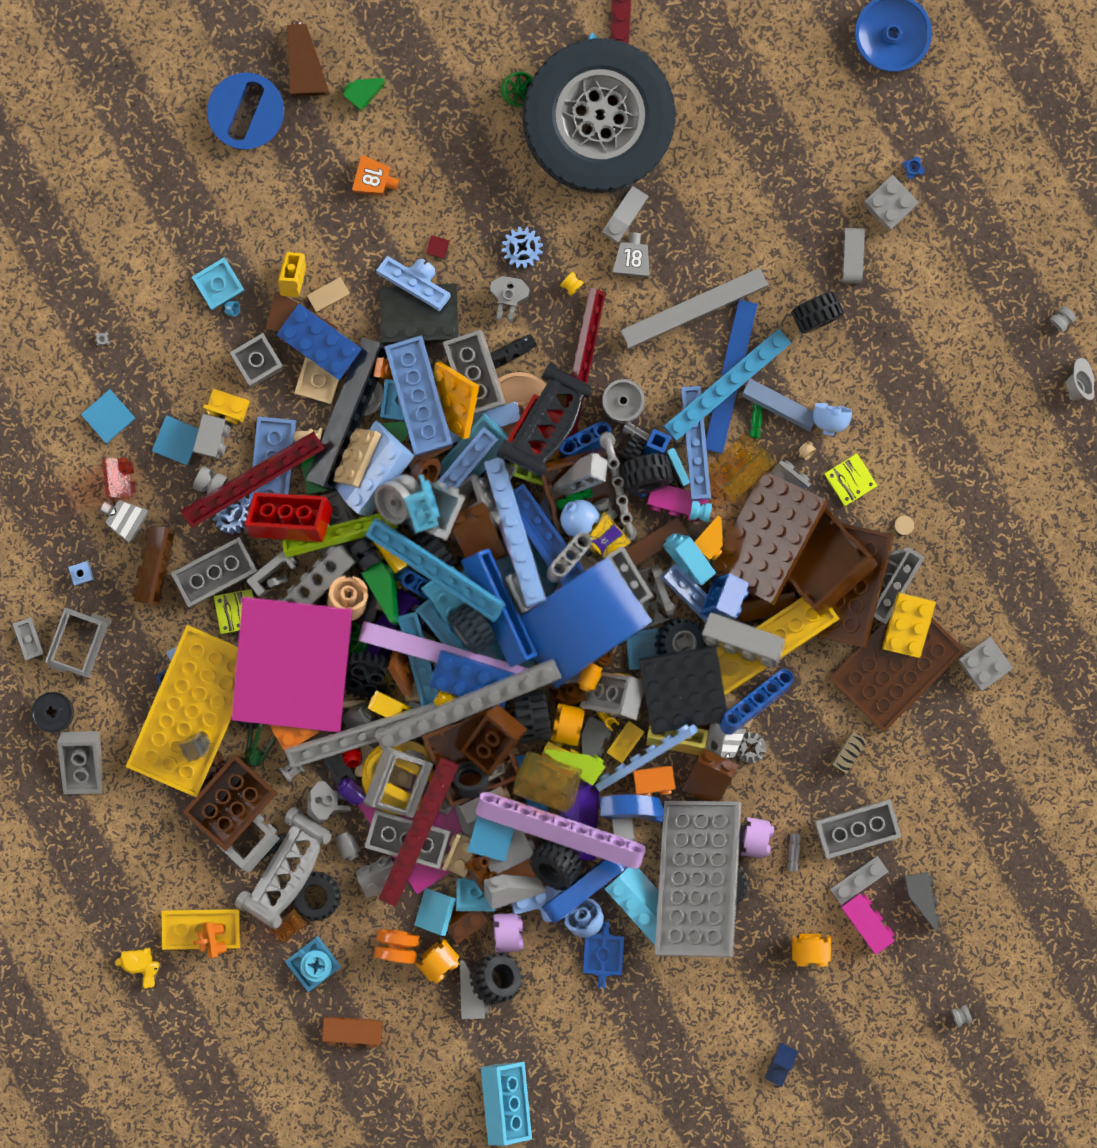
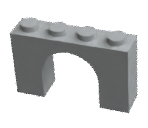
[459,786,536,874]

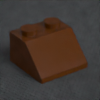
[447,897,489,944]

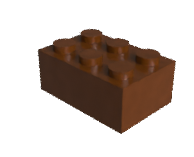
[460,704,527,776]

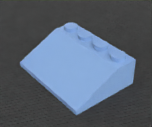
[335,421,415,516]

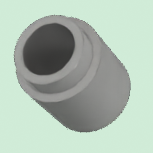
[335,831,361,861]

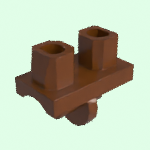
[551,683,587,708]
[464,853,498,893]

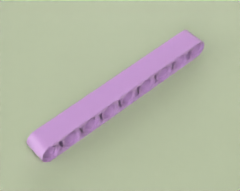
[358,622,529,674]
[475,792,645,869]

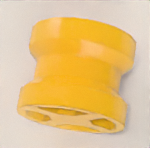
[560,272,584,296]

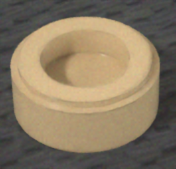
[894,516,914,535]

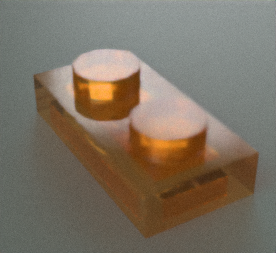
[271,909,306,943]

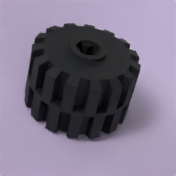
[409,530,458,581]
[512,690,552,744]

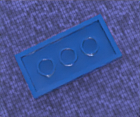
[277,303,362,380]
[429,649,515,709]

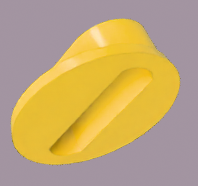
[362,740,434,815]

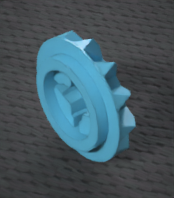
[300,950,332,982]

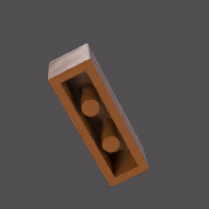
[322,1016,383,1048]

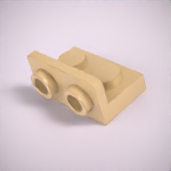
[441,832,474,878]

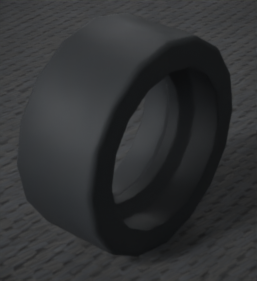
[452,760,489,799]

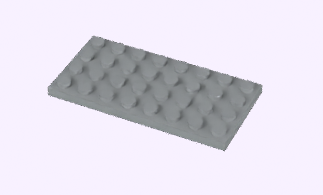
[655,801,741,958]

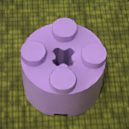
[739,817,774,859]
[493,913,523,953]

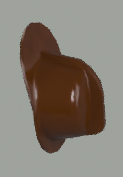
[410,458,441,490]

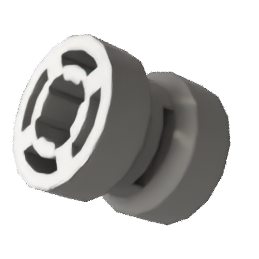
[1050,306,1077,333]
[593,497,618,520]

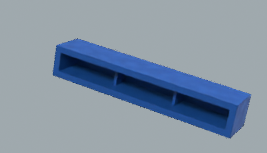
[461,548,537,668]

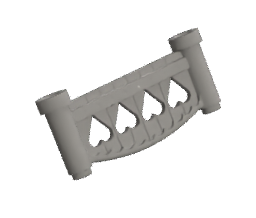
[235,807,332,929]

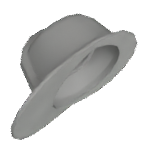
[1066,358,1095,401]

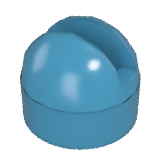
[224,301,240,317]

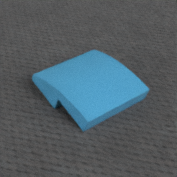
[285,936,341,992]

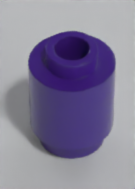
[337,778,366,806]

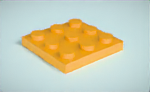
[433,362,479,439]

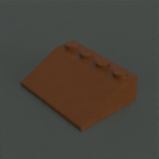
[132,525,175,606]
[182,754,277,851]

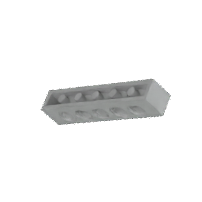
[277,544,357,605]

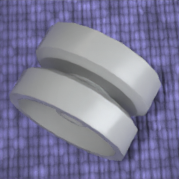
[602,379,645,424]
[375,475,423,524]

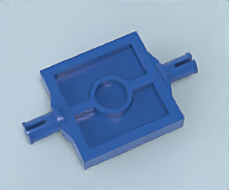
[583,921,624,988]

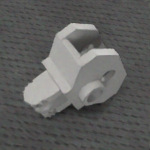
[490,276,529,322]
[307,782,351,824]

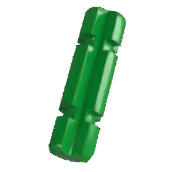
[749,402,763,439]
[556,488,593,510]

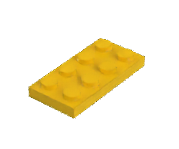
[162,909,240,950]

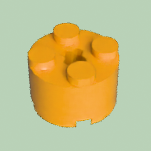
[550,703,585,746]
[792,933,831,967]
[415,938,459,983]

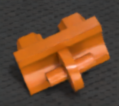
[193,922,227,958]

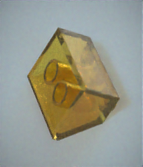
[708,433,775,503]
[513,751,582,812]

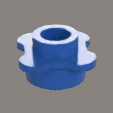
[903,157,925,179]

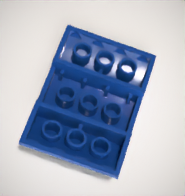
[520,557,652,688]

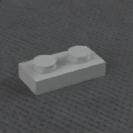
[13,618,45,660]

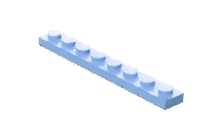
[484,458,546,607]

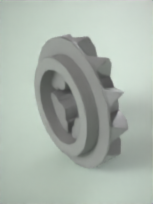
[736,732,766,763]

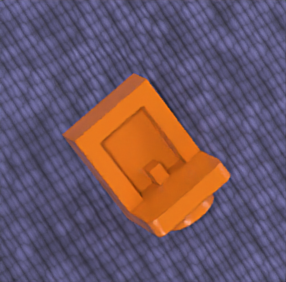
[374,357,393,380]

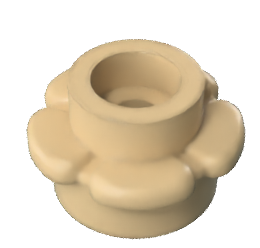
[799,442,816,460]

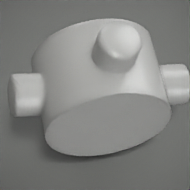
[95,332,110,347]

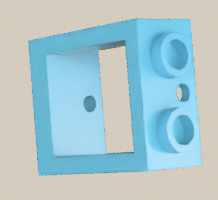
[662,533,716,585]

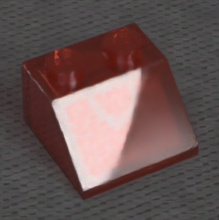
[102,458,137,500]

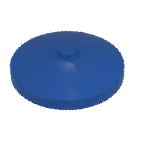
[854,0,932,72]

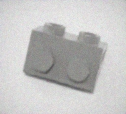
[355,856,394,898]

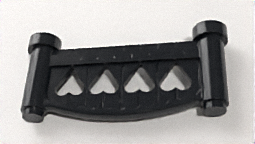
[496,362,593,476]

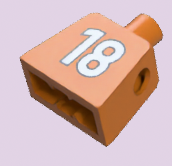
[352,155,400,196]

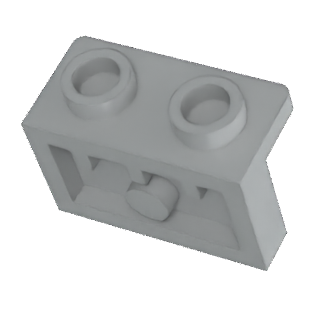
[770,460,811,490]

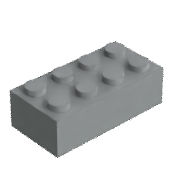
[443,330,506,416]
[171,537,259,608]
[702,612,785,668]
[814,799,901,859]
[364,809,451,869]

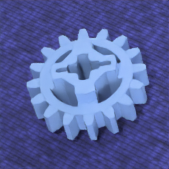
[502,227,543,269]
[213,497,251,534]

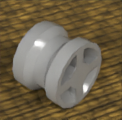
[951,1005,973,1028]

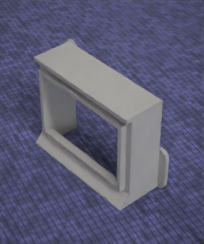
[45,608,111,678]
[364,747,433,818]

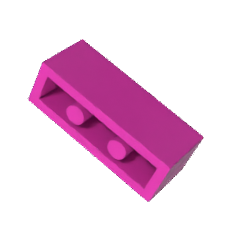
[647,485,708,522]
[840,893,894,954]

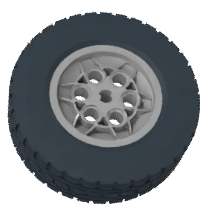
[522,38,676,193]

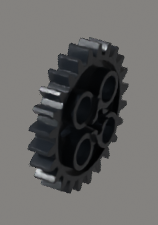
[344,651,396,700]

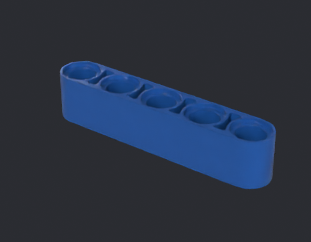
[720,669,794,735]
[542,859,626,923]

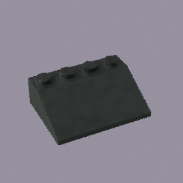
[380,283,459,345]

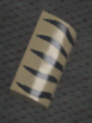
[831,732,868,774]

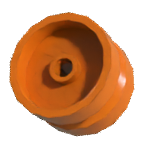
[373,929,419,963]

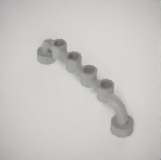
[599,432,637,540]

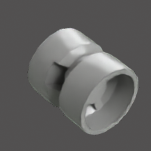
[193,466,228,494]

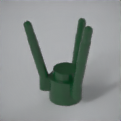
[244,724,277,766]

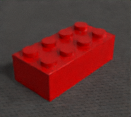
[244,492,333,542]

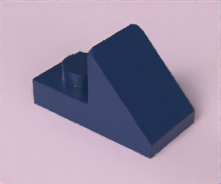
[764,1043,798,1087]

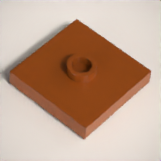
[388,650,414,696]

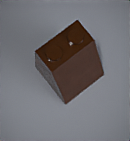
[452,502,508,561]

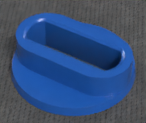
[207,73,284,150]

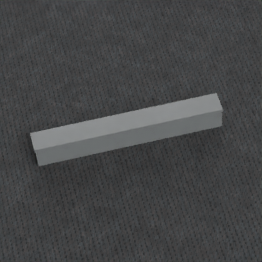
[621,268,769,350]

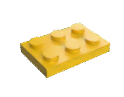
[882,592,936,658]

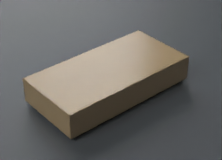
[307,277,350,313]

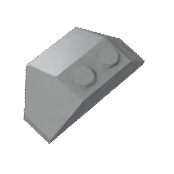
[874,547,925,624]

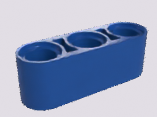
[560,421,612,458]
[395,566,430,600]

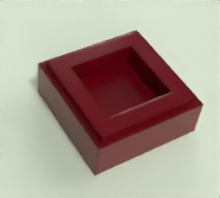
[426,235,450,259]

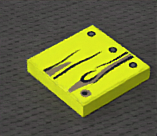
[824,454,877,506]
[214,589,254,634]

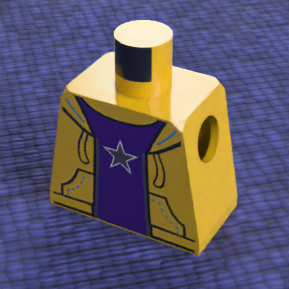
[585,511,630,558]

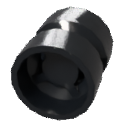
[350,537,385,573]

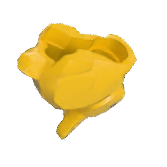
[115,947,160,989]

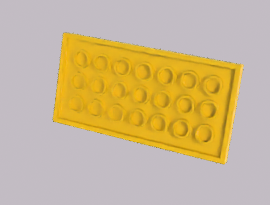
[126,625,238,797]

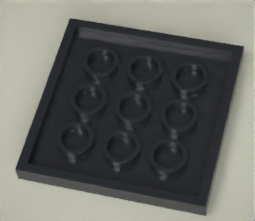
[639,645,727,734]

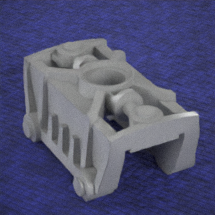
[639,565,675,628]

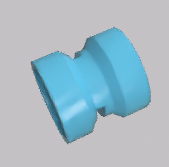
[690,501,712,523]

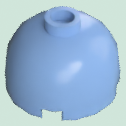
[813,403,852,436]
[560,500,600,538]
[564,898,604,938]

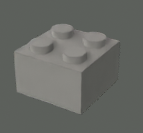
[863,175,919,232]
[230,333,284,388]
[193,414,231,460]
[957,637,1013,691]

